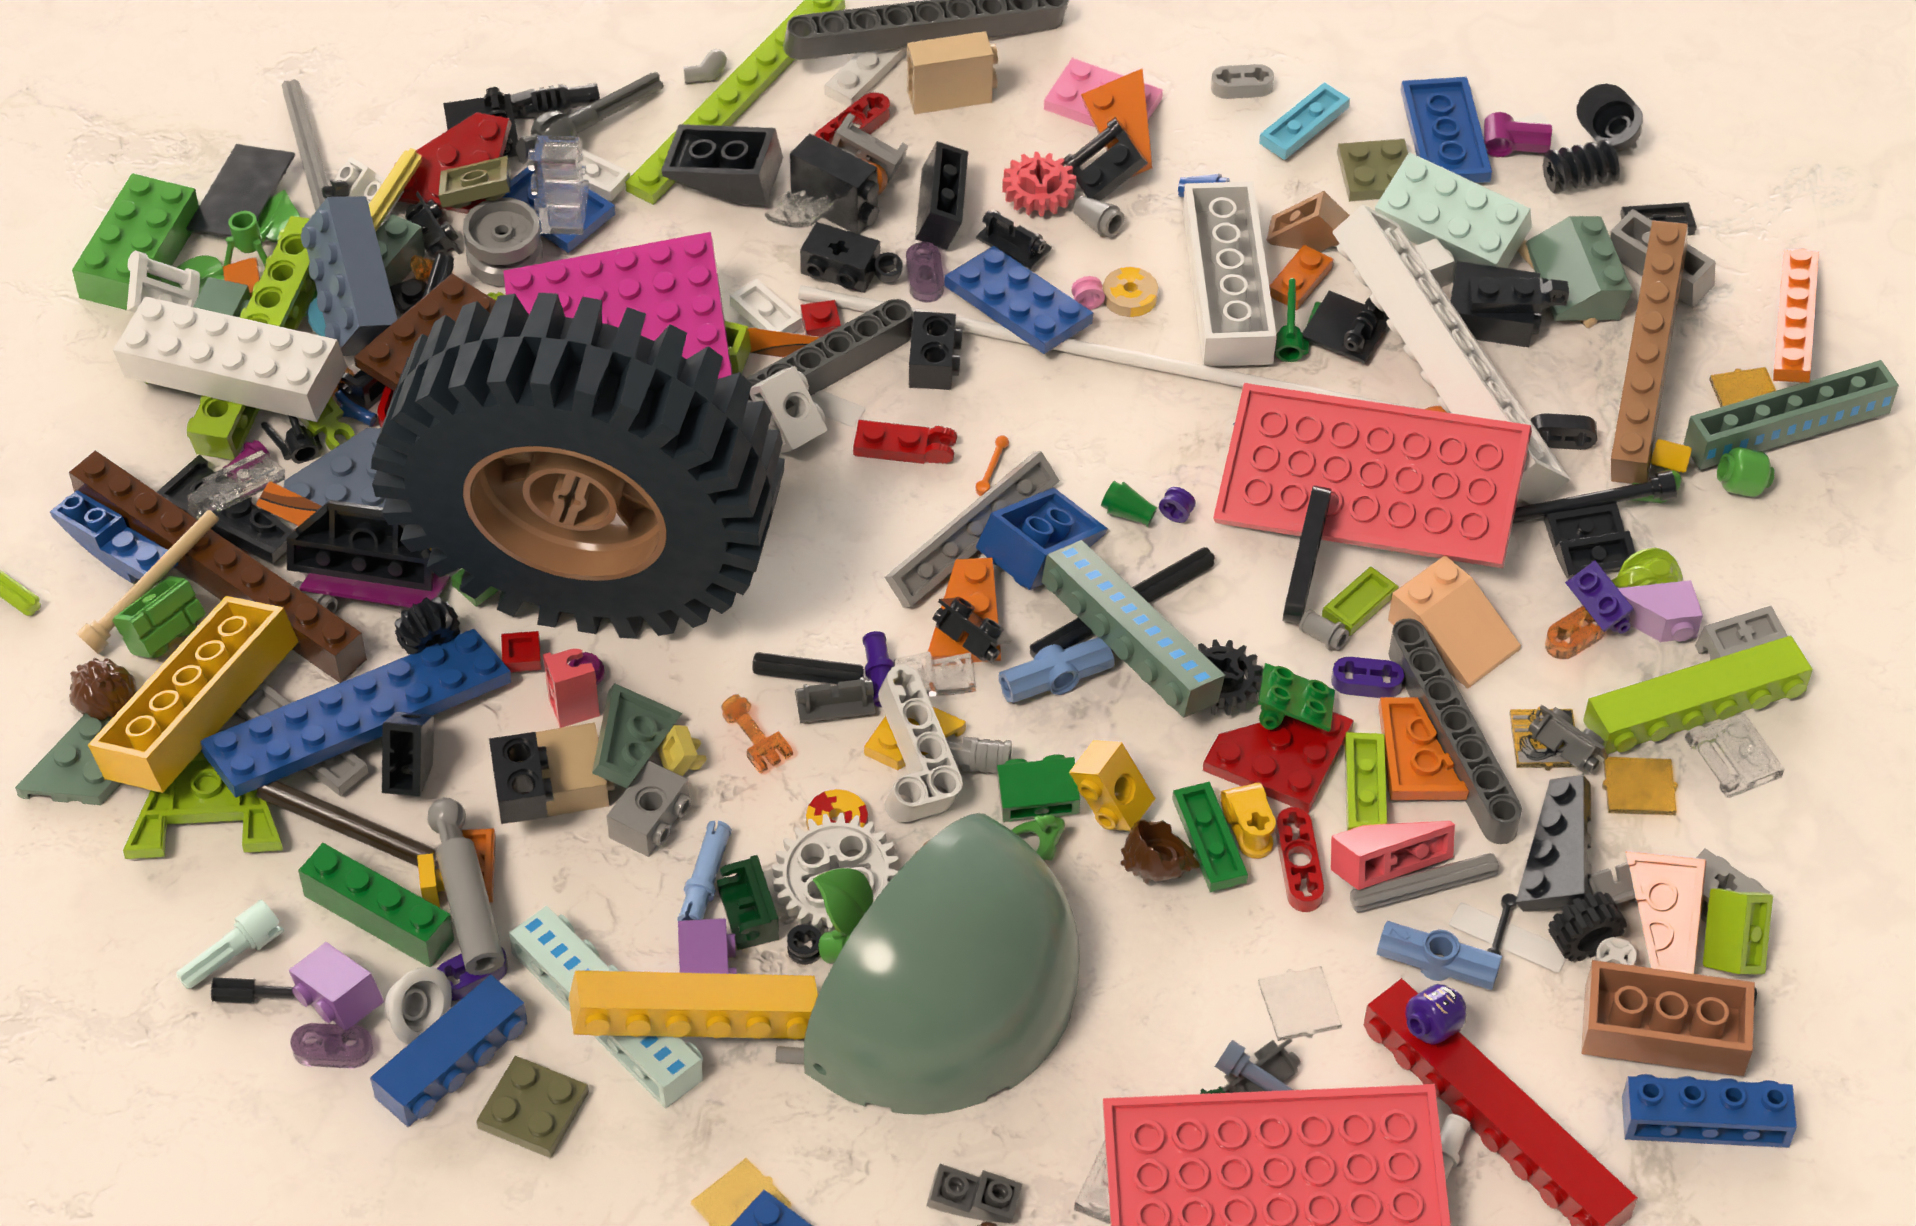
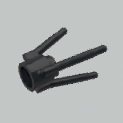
[261,415,323,464]

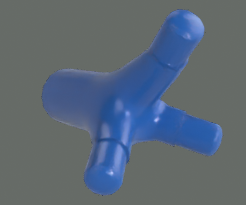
[335,391,377,427]

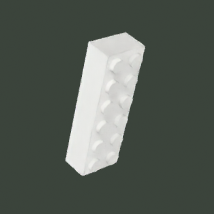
[1183,181,1277,367]
[113,296,347,422]

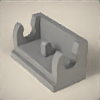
[832,113,908,183]
[1695,605,1787,660]

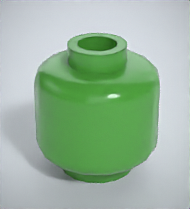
[1717,447,1775,497]

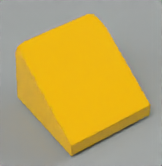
[1650,439,1692,473]

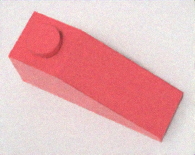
[1331,821,1455,890]

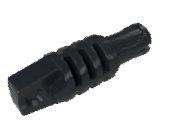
[510,82,600,119]

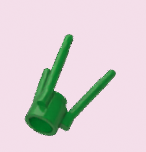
[1275,278,1321,362]

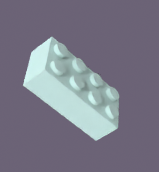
[1375,152,1532,268]

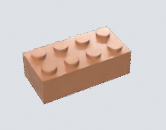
[1581,960,1755,1076]

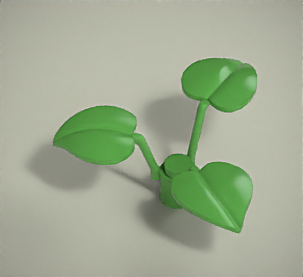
[161,190,318,317]
[813,868,873,964]

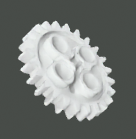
[772,813,900,932]

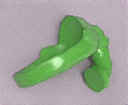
[1011,815,1065,861]

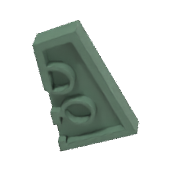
[592,683,683,788]

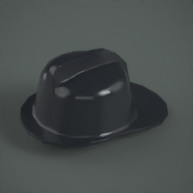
[1576,83,1643,151]

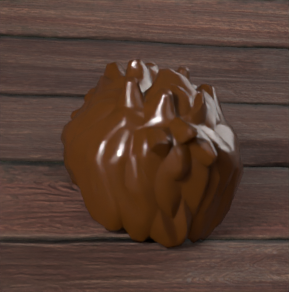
[69,658,137,720]
[1121,819,1200,884]

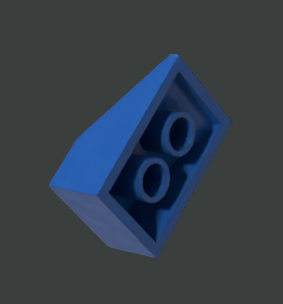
[975,487,1108,590]

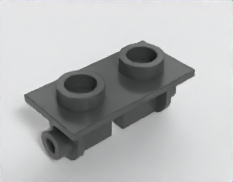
[795,677,875,723]
[1528,705,1608,773]
[1222,1038,1301,1093]

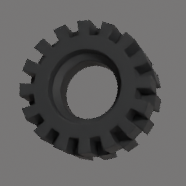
[1548,892,1627,961]

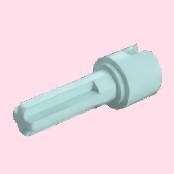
[176,899,284,989]

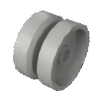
[463,198,543,286]

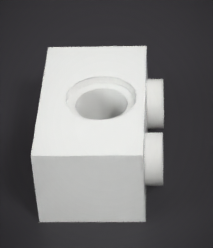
[750,366,828,453]

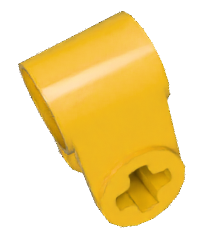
[1220,782,1276,859]

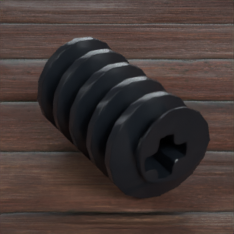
[1543,139,1620,192]

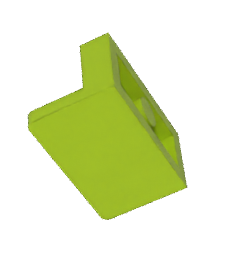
[1703,888,1773,974]

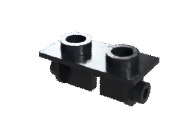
[405,192,462,258]
[976,210,1052,269]
[932,596,1012,663]

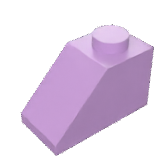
[1618,580,1703,642]

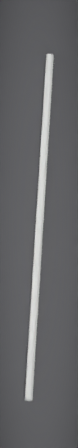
[798,285,1415,408]

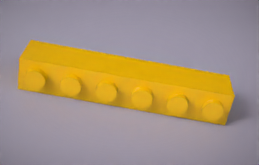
[569,970,818,1039]

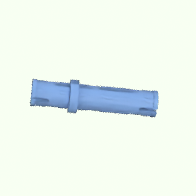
[677,820,732,921]

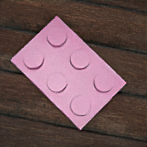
[1044,58,1163,127]

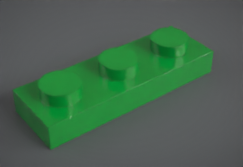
[1172,781,1248,892]

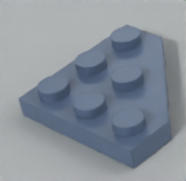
[283,428,386,507]

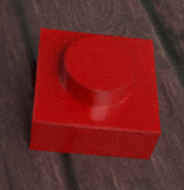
[800,300,841,338]
[501,631,541,672]

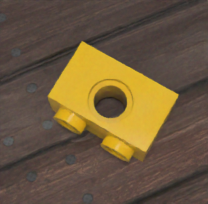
[1069,740,1156,831]

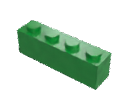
[298,842,455,967]

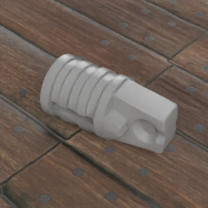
[947,737,1012,774]

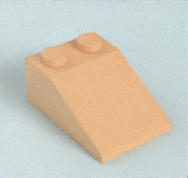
[1388,556,1521,689]

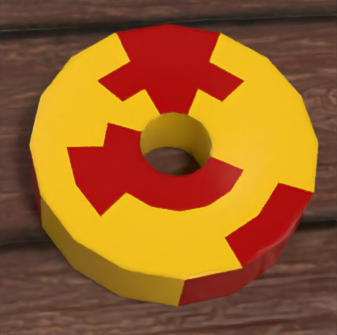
[806,789,868,830]

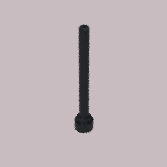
[1513,470,1677,523]

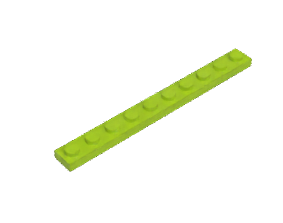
[625,0,845,205]

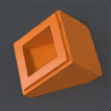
[223,257,260,298]

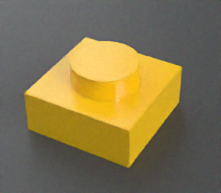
[417,853,445,908]

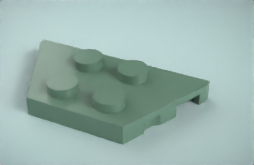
[15,713,122,805]

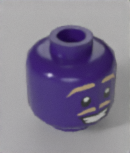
[1405,984,1466,1045]

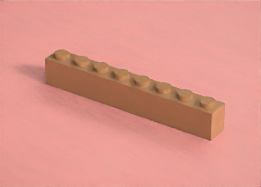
[1611,220,1688,484]

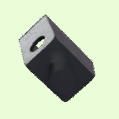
[382,712,434,796]

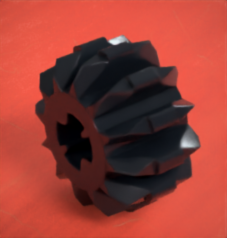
[394,597,461,654]

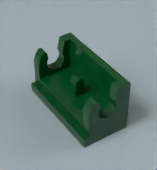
[717,855,779,950]

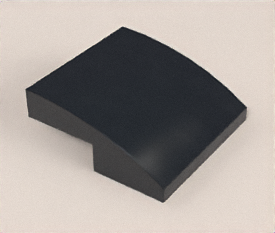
[1544,503,1636,578]

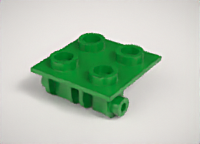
[1258,663,1335,732]

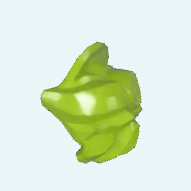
[1611,547,1683,588]

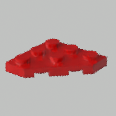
[394,112,512,214]
[1202,712,1354,813]

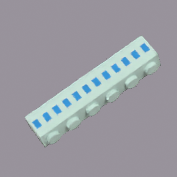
[509,905,703,1109]

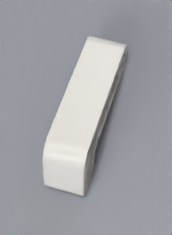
[878,665,963,822]

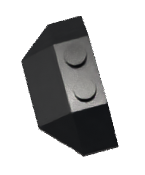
[287,500,434,591]

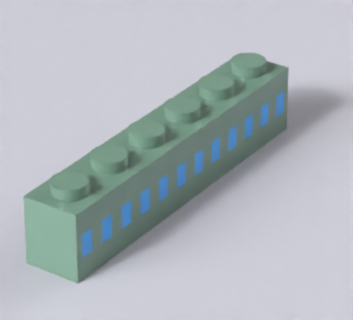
[1683,360,1899,470]
[1042,540,1225,718]

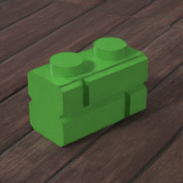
[112,576,206,658]

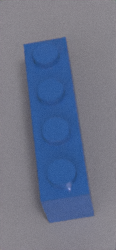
[370,975,528,1127]

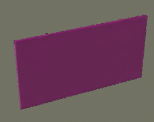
[299,573,450,608]

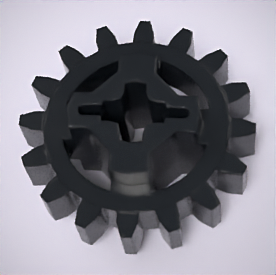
[1198,639,1263,716]

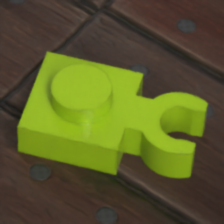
[299,397,355,451]

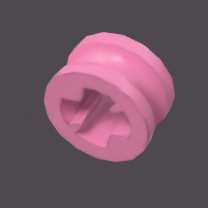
[1071,276,1105,310]

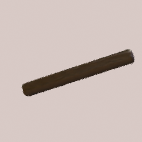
[256,780,436,866]

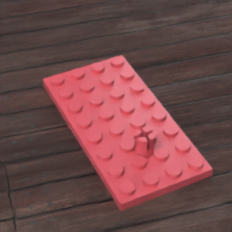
[1213,383,1532,568]
[1103,1084,1451,1226]

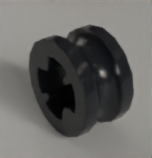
[787,924,822,965]

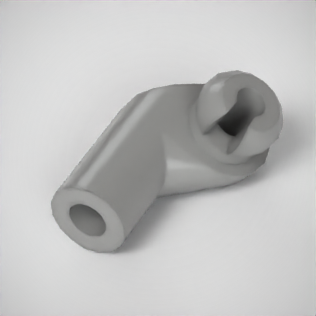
[683,49,727,83]

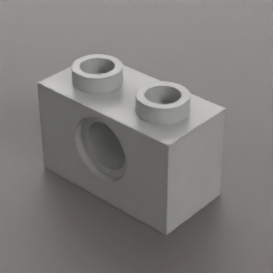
[607,760,691,857]

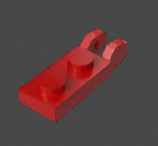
[853,420,958,464]

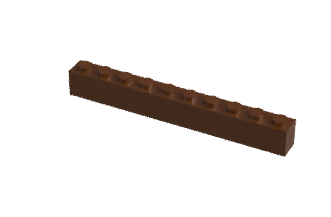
[69,450,367,683]

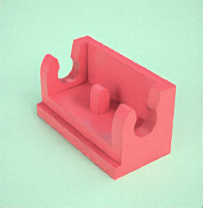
[543,649,600,728]

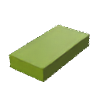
[1322,566,1399,636]

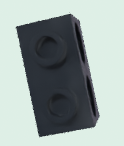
[909,311,962,390]
[489,732,554,824]

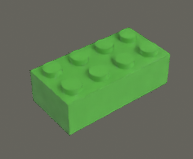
[72,173,199,310]

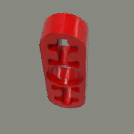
[814,92,890,144]
[1275,807,1324,912]

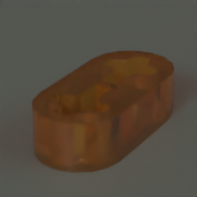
[1545,606,1606,659]

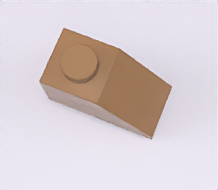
[1266,191,1350,252]

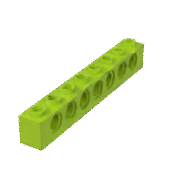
[187,216,317,460]

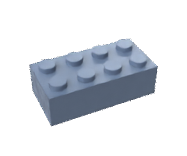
[301,196,398,356]

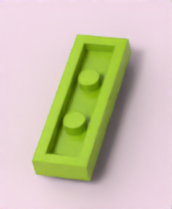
[1345,732,1387,831]

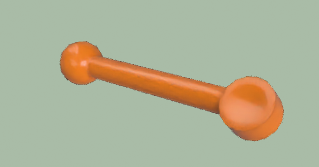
[975,435,1009,496]

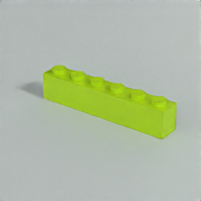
[1583,635,1813,754]

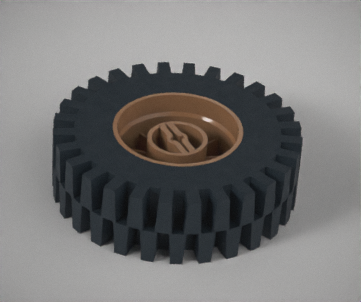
[371,293,785,638]

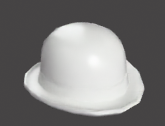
[384,967,452,1045]

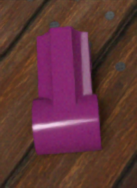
[1484,112,1552,157]

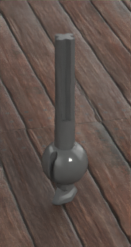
[515,72,664,165]

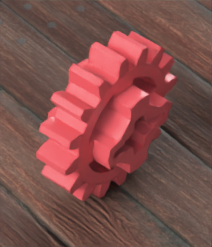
[1002,152,1076,217]

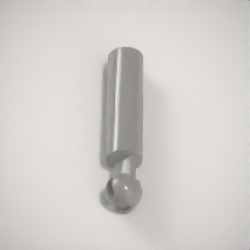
[427,797,505,975]

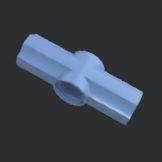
[998,637,1115,703]
[1376,921,1502,990]

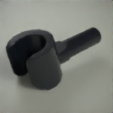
[322,180,350,199]

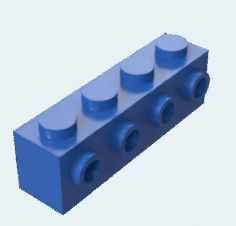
[1622,1074,1797,1148]

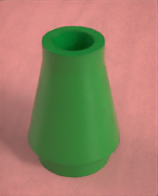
[1101,480,1158,526]

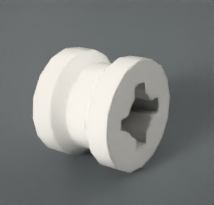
[1595,937,1637,966]

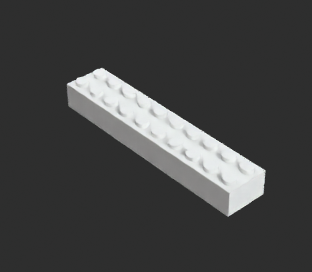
[1332,204,1570,504]

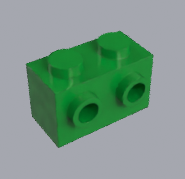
[997,754,1080,822]

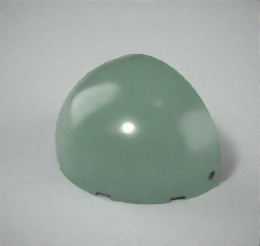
[804,813,1080,1115]

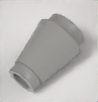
[1073,196,1124,237]

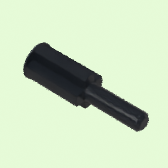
[211,977,295,1003]

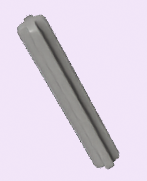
[1350,853,1499,912]

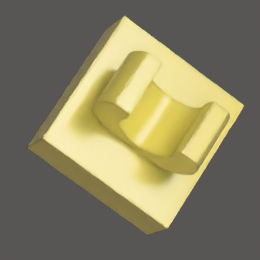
[657,725,707,777]

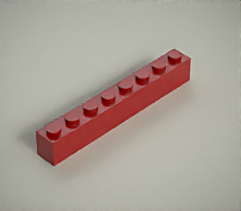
[1363,978,1638,1226]

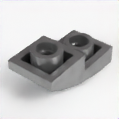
[926,1164,1022,1223]

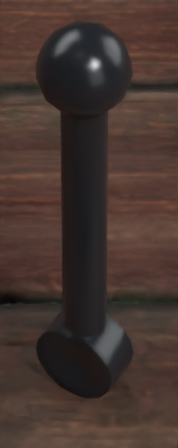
[1487,893,1517,955]

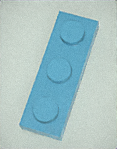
[1259,82,1350,160]

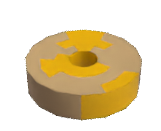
[1103,267,1158,317]

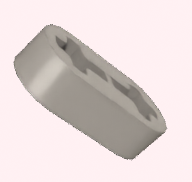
[1210,64,1274,99]

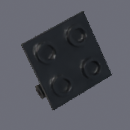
[443,87,518,158]
[1302,290,1389,364]

